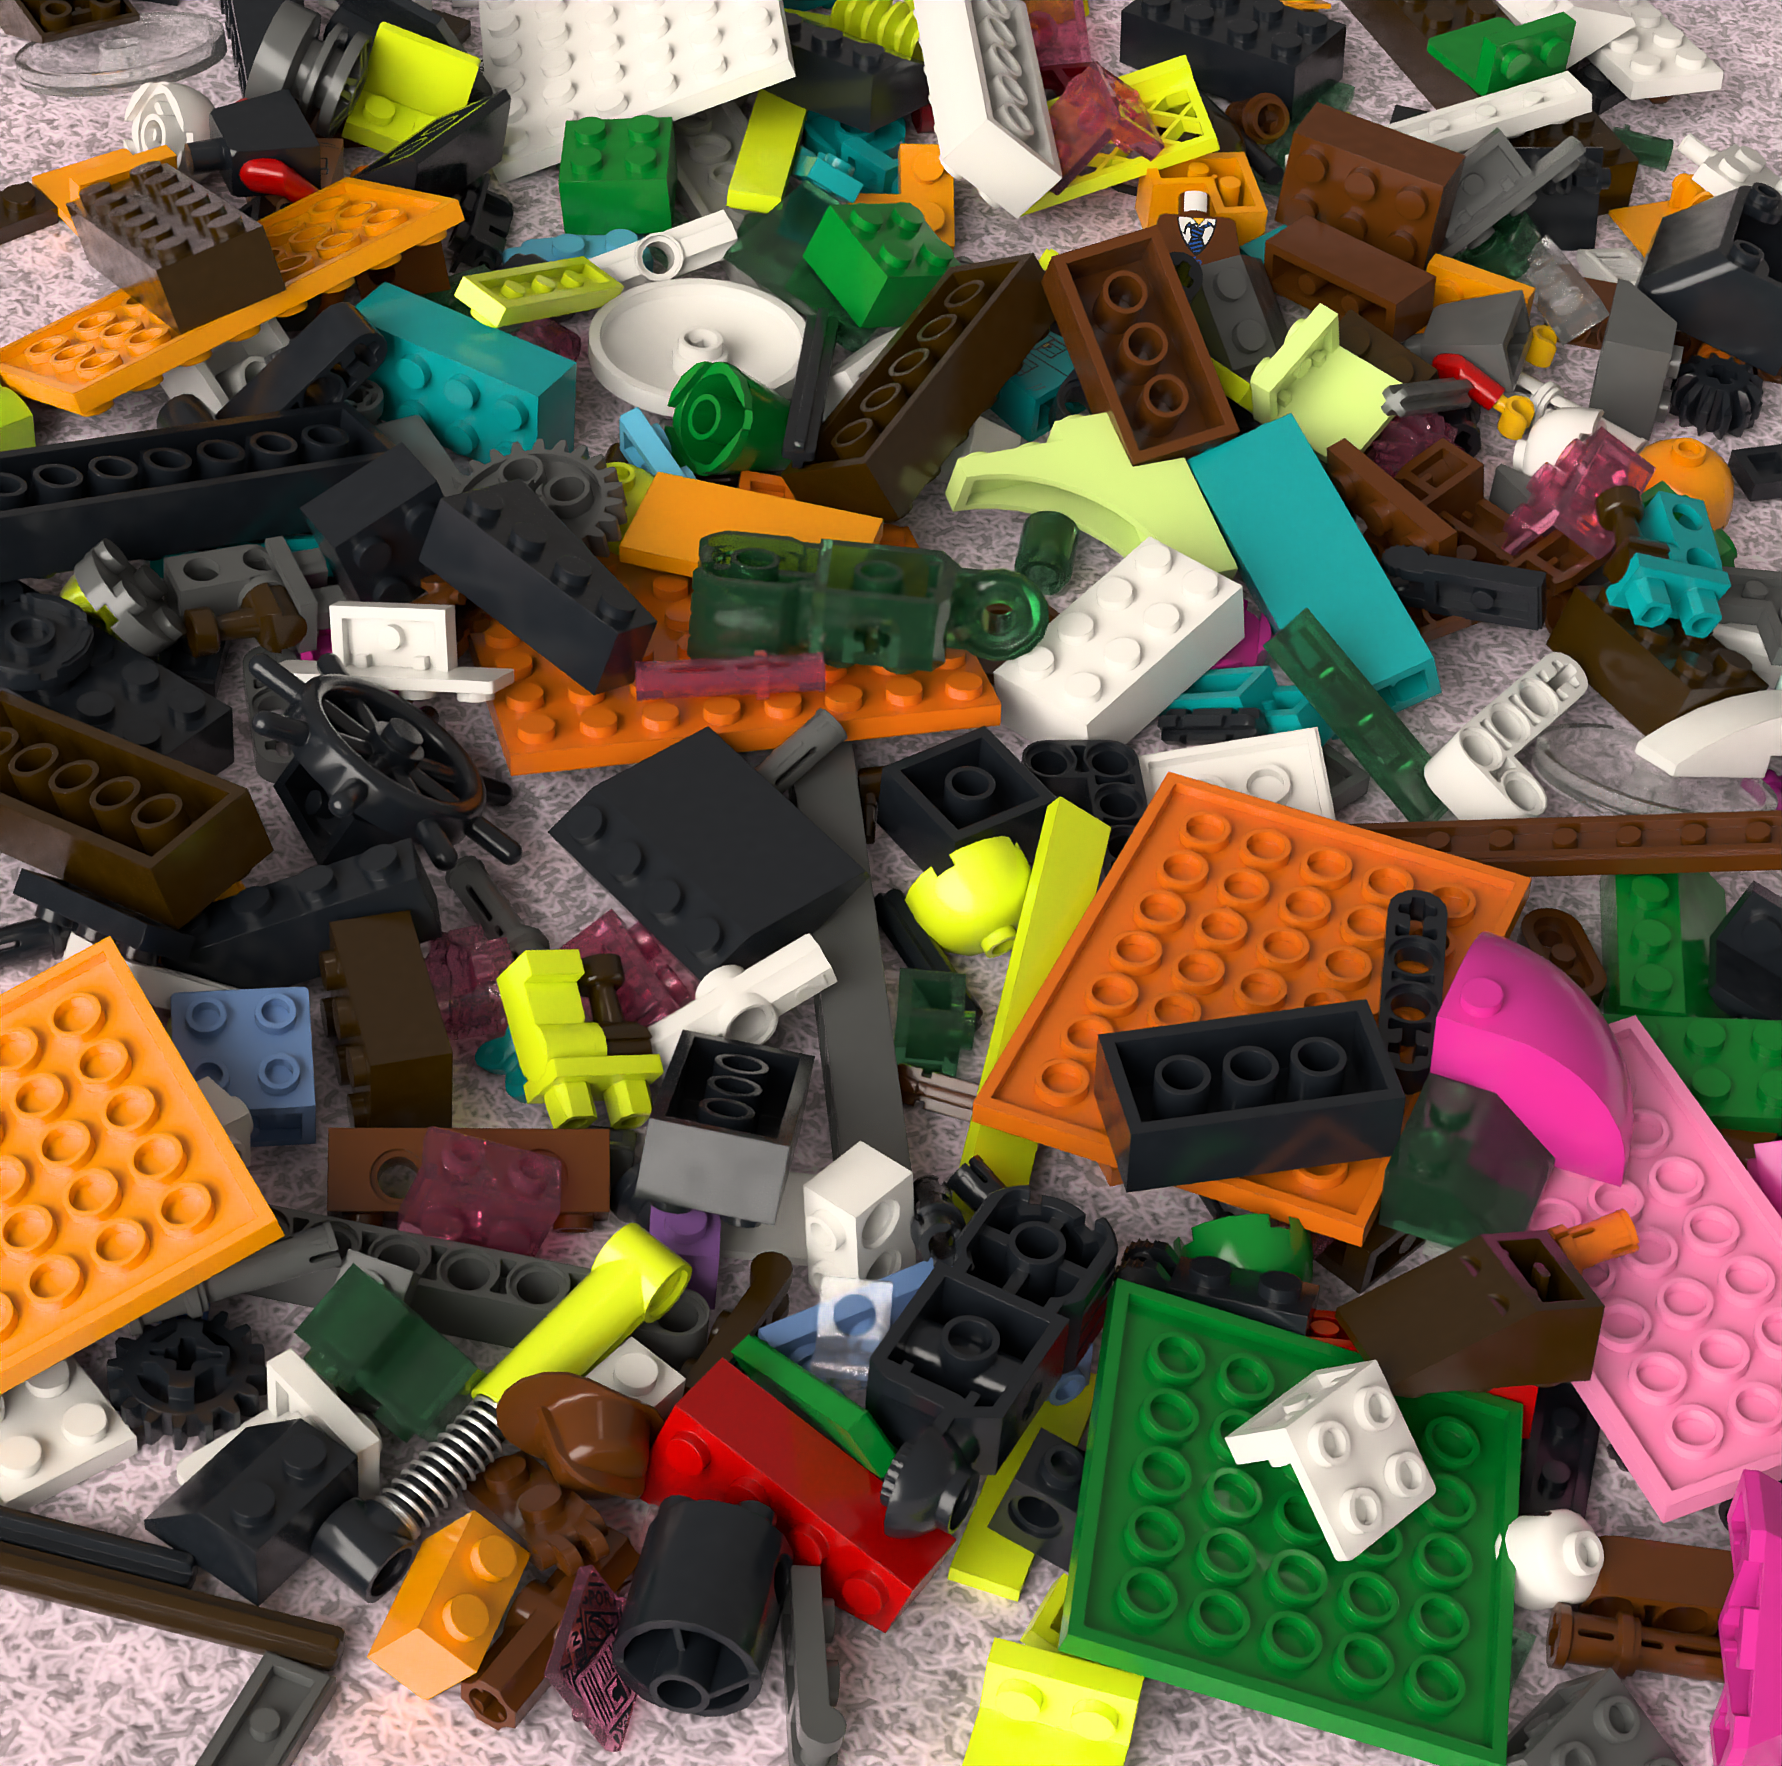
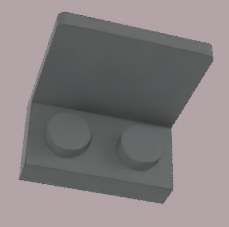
[1506,1668,1683,1766]

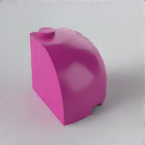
[1424,931,1634,1187]

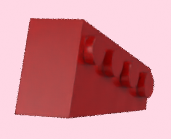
[638,1357,957,1633]

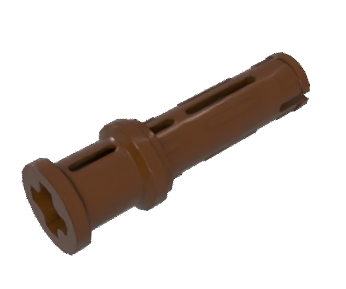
[1546,1602,1725,1684]

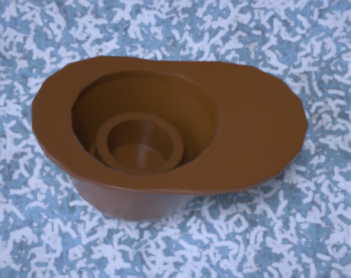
[496,1372,665,1501]

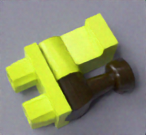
[496,949,664,1129]

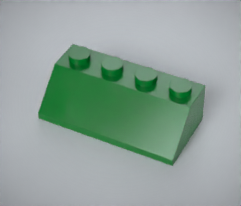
[1599,872,1733,1019]

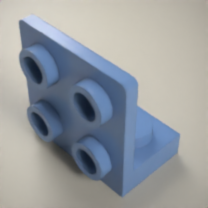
[170,986,316,1147]

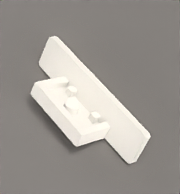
[279,601,514,703]

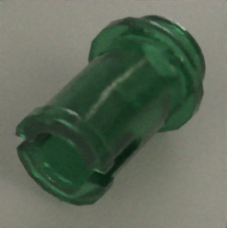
[1612,124,1674,172]

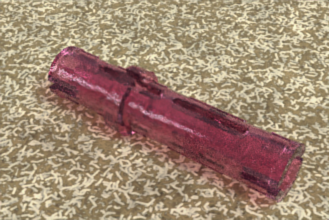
[635,650,825,701]

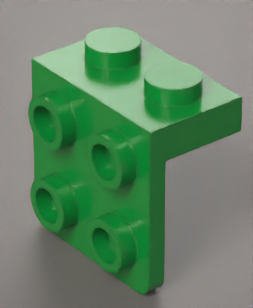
[1426,11,1576,96]

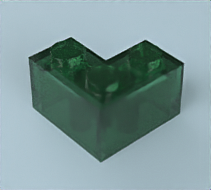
[294,1263,487,1443]

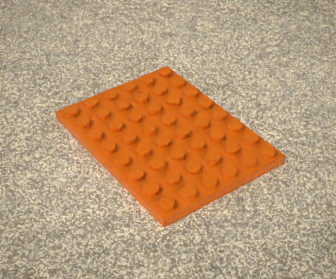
[466,524,1002,776]
[972,771,1532,1247]

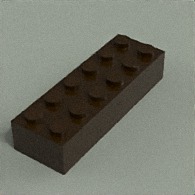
[66,161,287,335]
[781,253,1055,523]
[0,690,274,930]

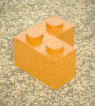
[1135,152,1268,247]

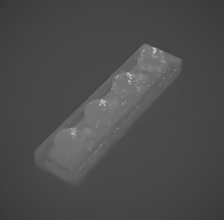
[1503,235,1610,346]

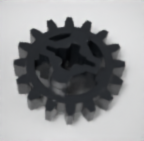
[106,1311,267,1451]

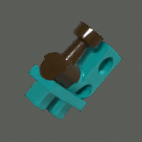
[1594,485,1731,639]

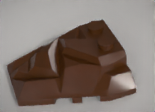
[1363,437,1612,643]

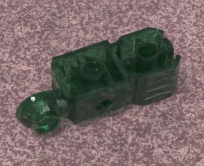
[687,530,1049,677]

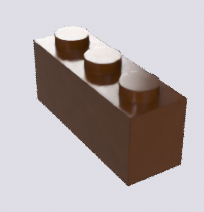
[1264,214,1436,344]

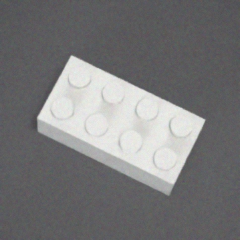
[993,536,1245,744]

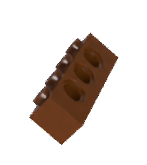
[327,1128,610,1234]

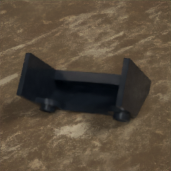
[1635,182,1782,377]

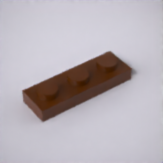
[1327,438,1457,558]

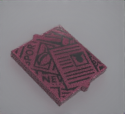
[544,1565,638,1752]

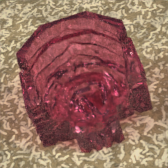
[424,924,514,1040]

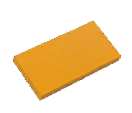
[619,472,883,611]

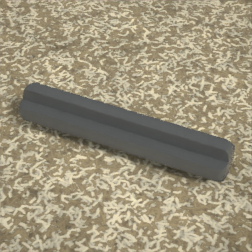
[1381,377,1473,418]

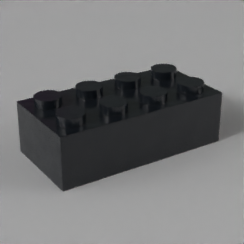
[1119,0,1346,121]
[1094,999,1406,1193]
[634,1029,815,1228]

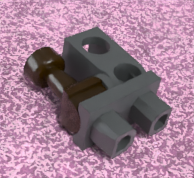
[163,536,346,658]

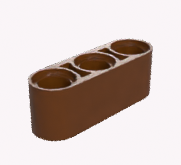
[1578,1535,1734,1638]

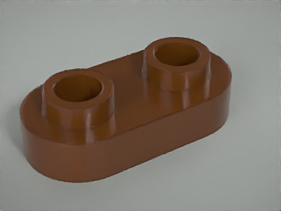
[1516,908,1607,1007]

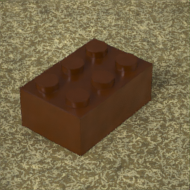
[1274,102,1466,271]

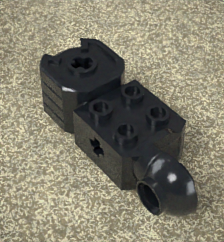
[865,1185,1118,1539]

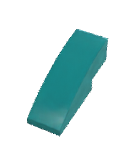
[1158,665,1343,747]

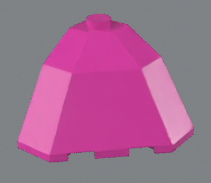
[1709,1469,1782,1766]

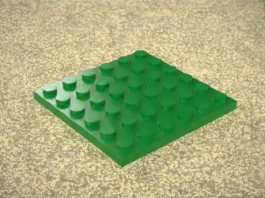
[1058,1278,1523,1766]

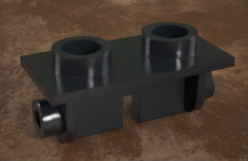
[447,173,514,273]

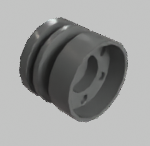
[245,0,373,138]

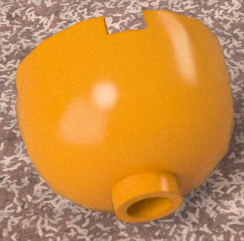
[1621,438,1734,531]

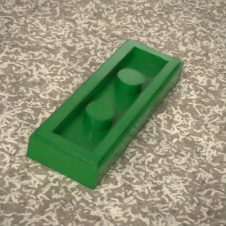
[730,1334,897,1479]

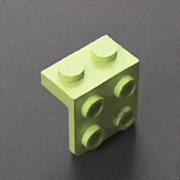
[1250,303,1403,463]

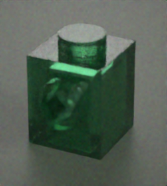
[892,968,976,1077]

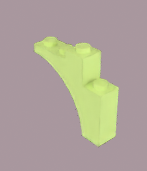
[945,412,1238,580]

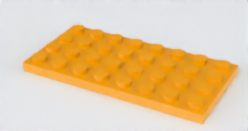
[0,177,465,417]

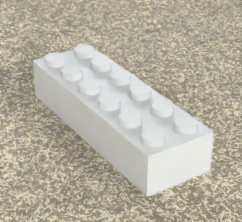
[913,0,1063,219]

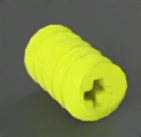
[829,0,924,62]

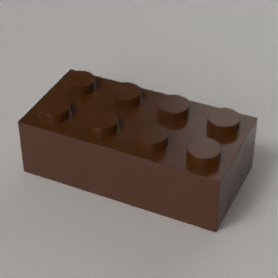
[1041,225,1240,467]

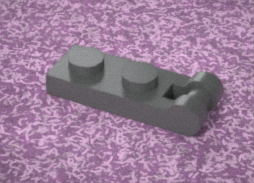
[780,1565,847,1766]

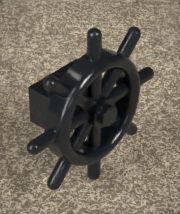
[248,653,523,871]

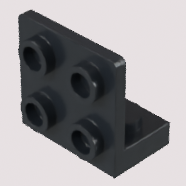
[1708,880,1782,1020]

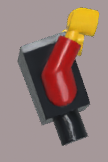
[184,89,321,203]

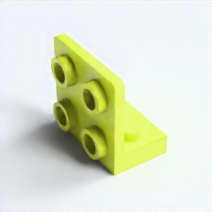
[341,22,481,153]
[962,1637,1144,1766]

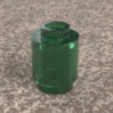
[1014,511,1079,596]

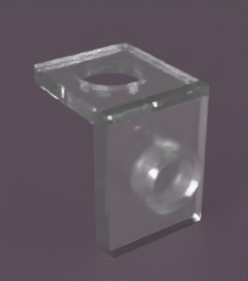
[810,1275,893,1390]

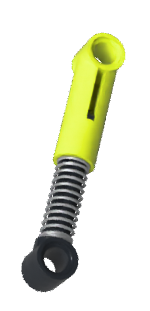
[310,1223,692,1603]

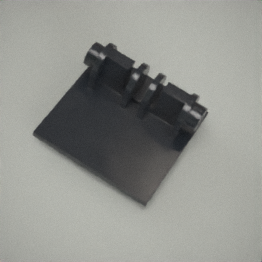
[1493,147,1611,252]

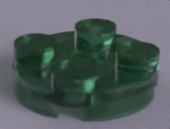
[1452,211,1542,281]

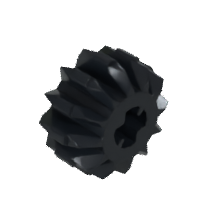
[1669,352,1763,441]

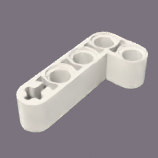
[1424,652,1588,820]

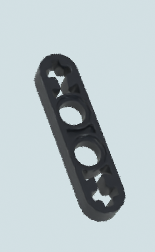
[1377,890,1448,1095]

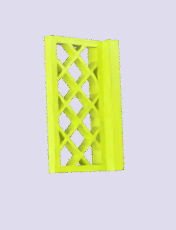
[1020,55,1220,217]

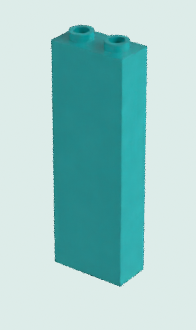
[1186,413,1442,740]

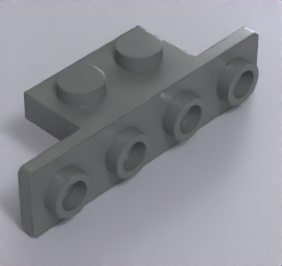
[1425,128,1586,271]

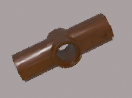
[461,1526,640,1731]

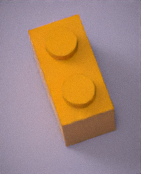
[367,1510,531,1700]

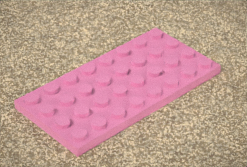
[1413,1015,1782,1524]

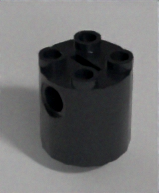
[612,1495,794,1717]

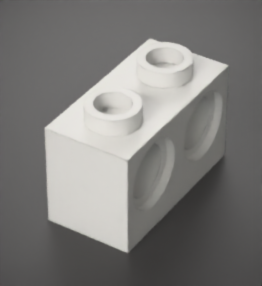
[803,1140,916,1301]

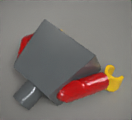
[1401,290,1557,440]

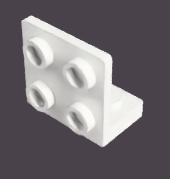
[1225,1360,1436,1562]

